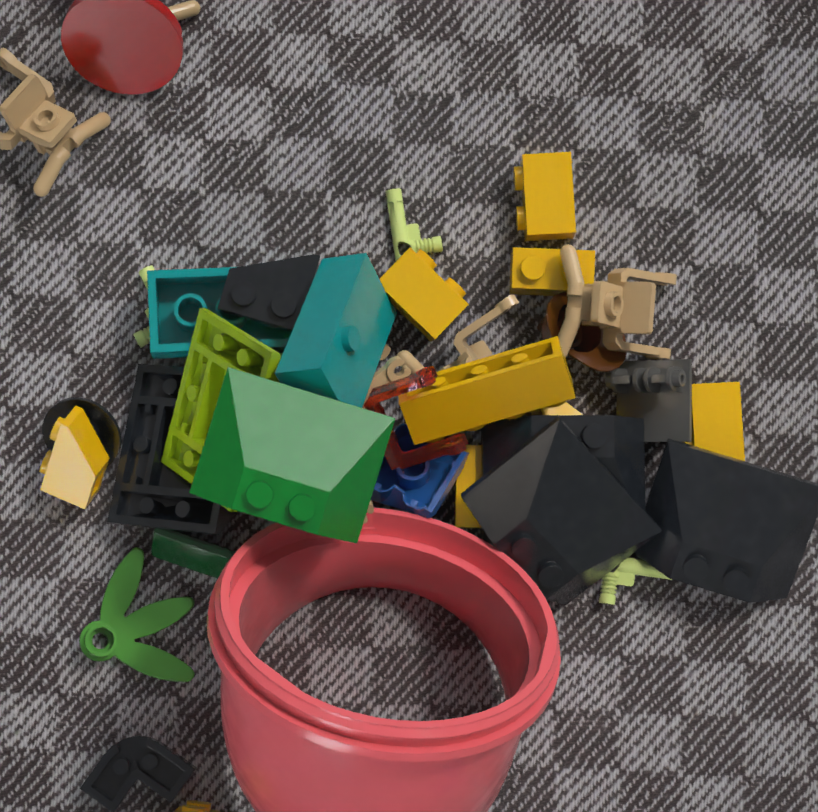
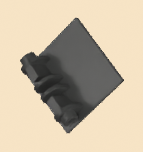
[605,359,692,442]

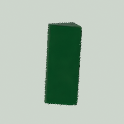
[151,528,236,579]

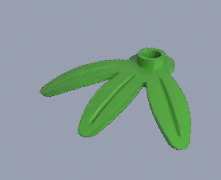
[79,547,195,682]

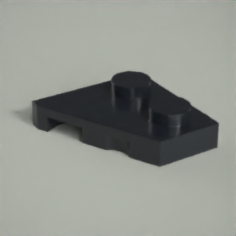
[218,254,320,332]

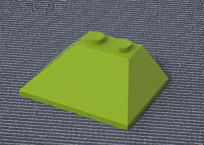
[161,308,281,512]

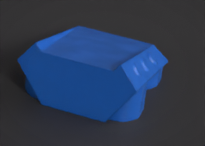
[371,423,469,518]

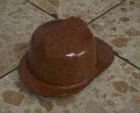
[537,292,627,372]

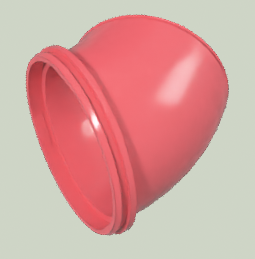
[207,508,561,812]

